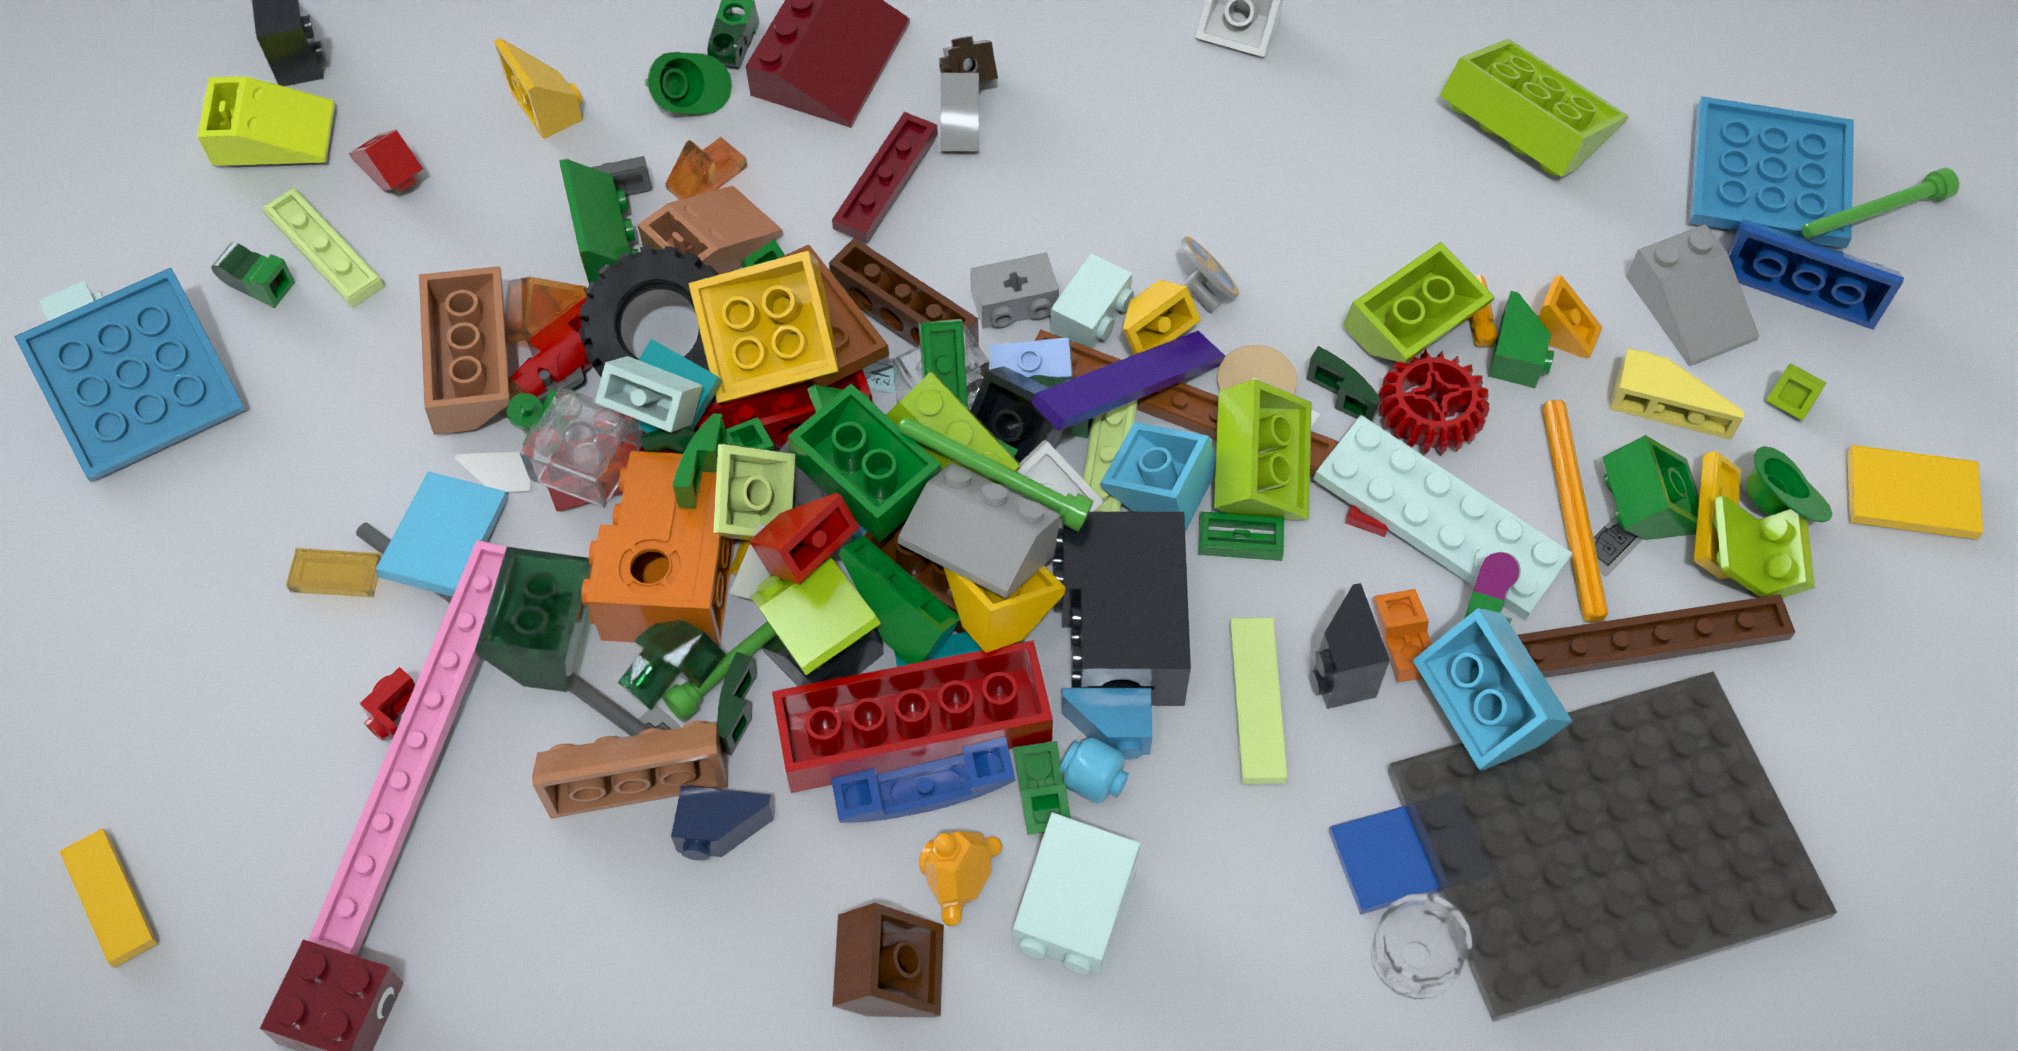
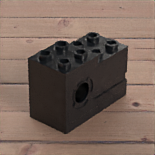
[1053,511,1191,706]

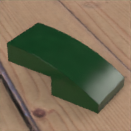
[1306,346,1380,422]
[717,652,757,756]

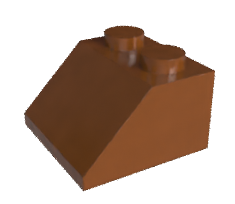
[832,903,944,1018]

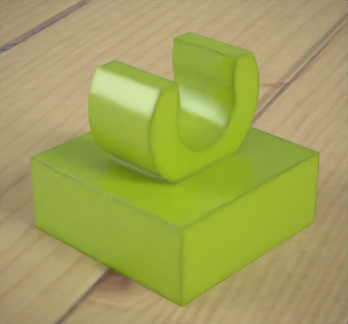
[1766,363,1827,421]

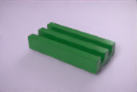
[1198,511,1284,561]

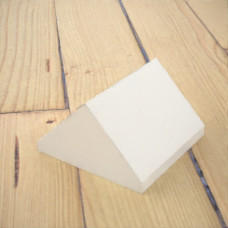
[1195,0,1283,57]

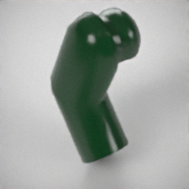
[641,427,696,454]

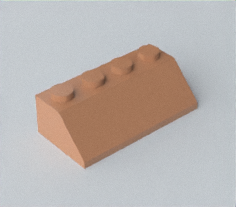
[419,266,510,435]
[532,720,728,819]

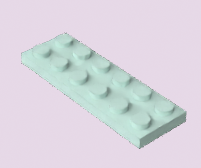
[1313,415,1572,620]

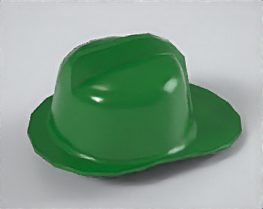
[645,52,732,114]
[1745,446,1833,523]

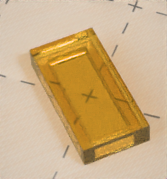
[286,548,381,597]

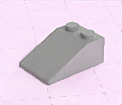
[1626,224,1759,367]

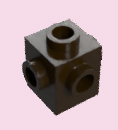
[939,36,998,89]

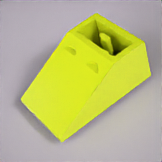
[197,76,335,166]

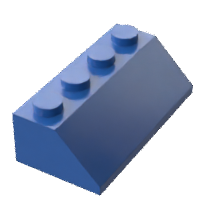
[1728,219,1904,330]

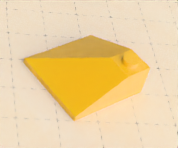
[689,251,839,404]

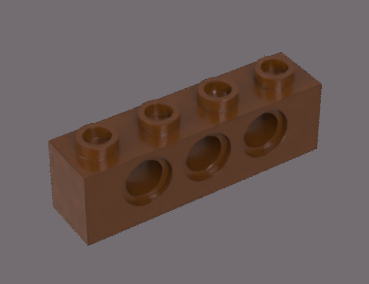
[829,237,979,360]

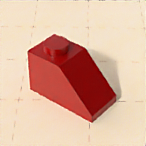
[348,129,423,193]
[749,493,860,584]

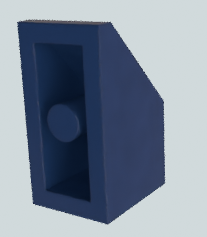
[671,785,775,860]

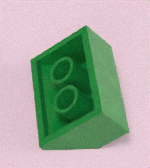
[559,159,639,284]
[788,384,941,542]

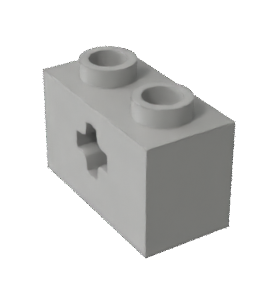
[970,252,1059,329]

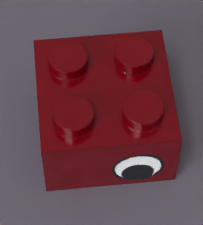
[259,939,404,1051]

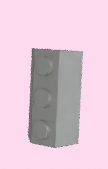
[898,463,1061,598]

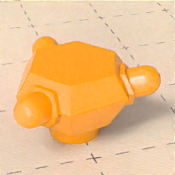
[919,831,1003,927]

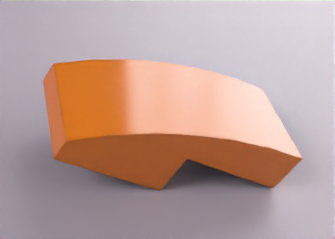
[1373,589,1432,683]

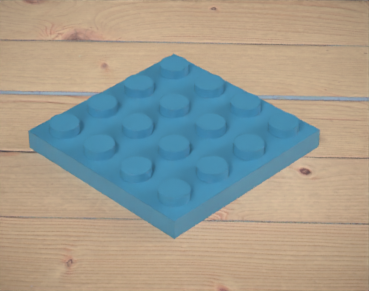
[1690,96,1854,248]
[14,267,246,482]

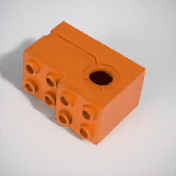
[582,451,736,647]

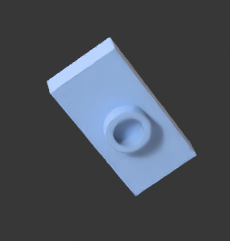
[989,337,1073,380]

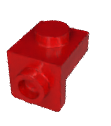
[359,667,416,741]

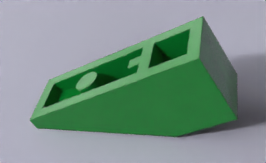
[839,535,960,664]

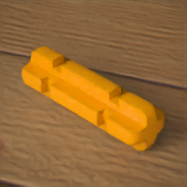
[1470,275,1498,348]

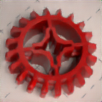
[1378,350,1490,456]

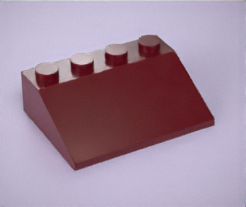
[746,0,910,128]

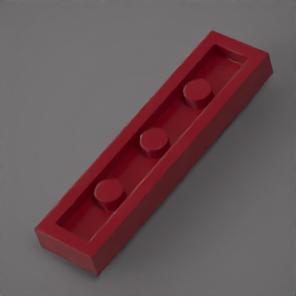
[832,112,938,243]

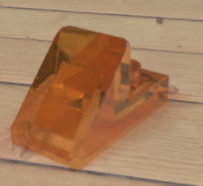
[665,137,748,200]

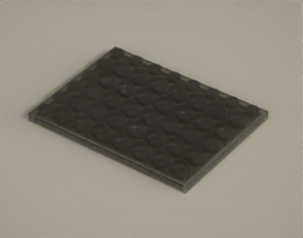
[1387,671,1837,1022]

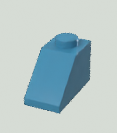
[1062,688,1152,759]

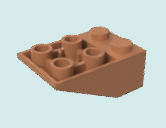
[637,186,783,275]

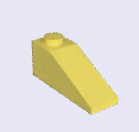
[1610,348,1744,440]

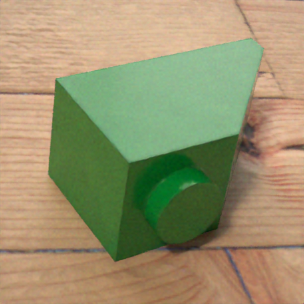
[1488,291,1554,388]

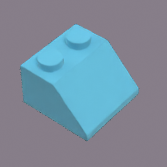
[1100,422,1216,531]

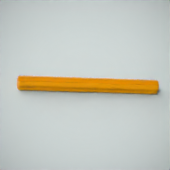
[1542,399,1609,623]

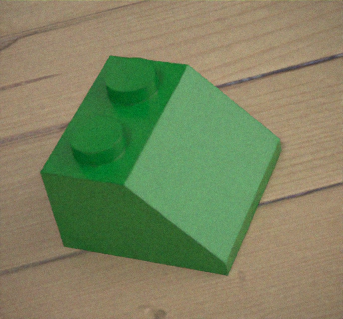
[1602,435,1699,540]

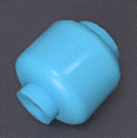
[1059,737,1130,804]

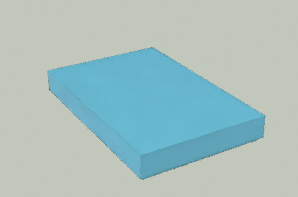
[376,471,508,597]

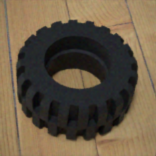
[579,246,719,377]

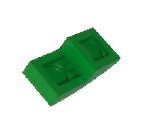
[672,414,727,509]
[1013,741,1071,835]

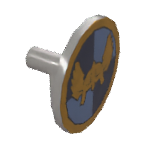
[1180,236,1239,312]

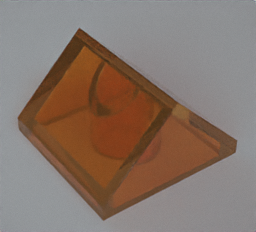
[504,277,587,343]

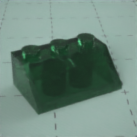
[475,547,592,692]

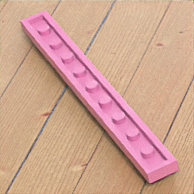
[308,540,520,956]

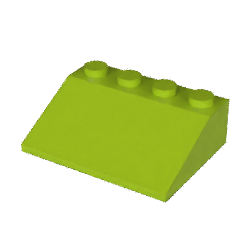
[1440,38,1629,177]

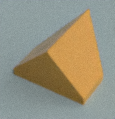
[1538,275,1602,358]

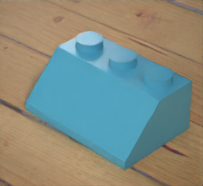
[1413,608,1573,770]

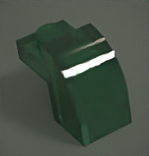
[617,620,726,710]

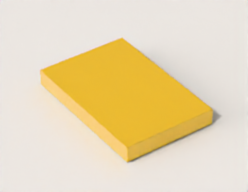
[1847,445,1983,540]

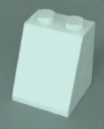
[1013,812,1140,975]

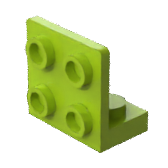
[1713,495,1815,598]

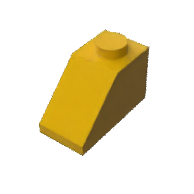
[1123,279,1201,355]

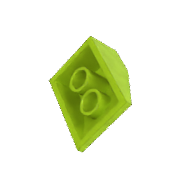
[750,556,881,675]

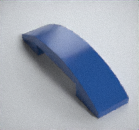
[831,737,1016,823]

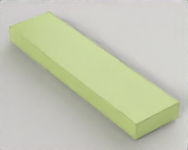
[262,187,384,308]
[1083,399,1139,512]
[1229,617,1288,784]

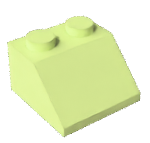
[713,444,795,540]

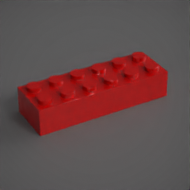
[772,640,1053,793]

